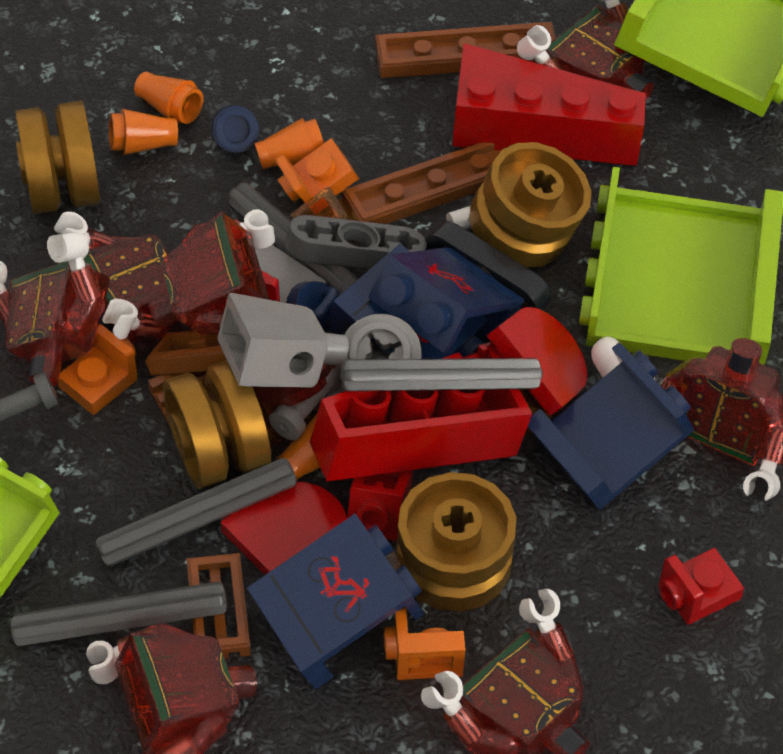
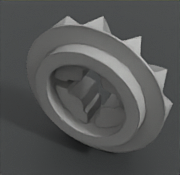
[341,314,422,368]

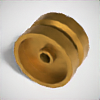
[15,100,100,214]
[469,142,591,267]
[162,360,271,490]
[396,472,517,612]

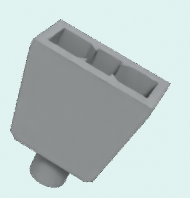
[217,293,349,387]

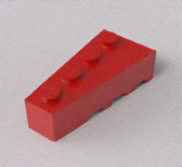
[452,43,646,166]
[309,342,532,481]

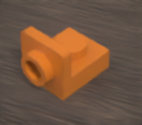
[275,138,360,212]
[57,324,138,416]
[384,606,465,680]

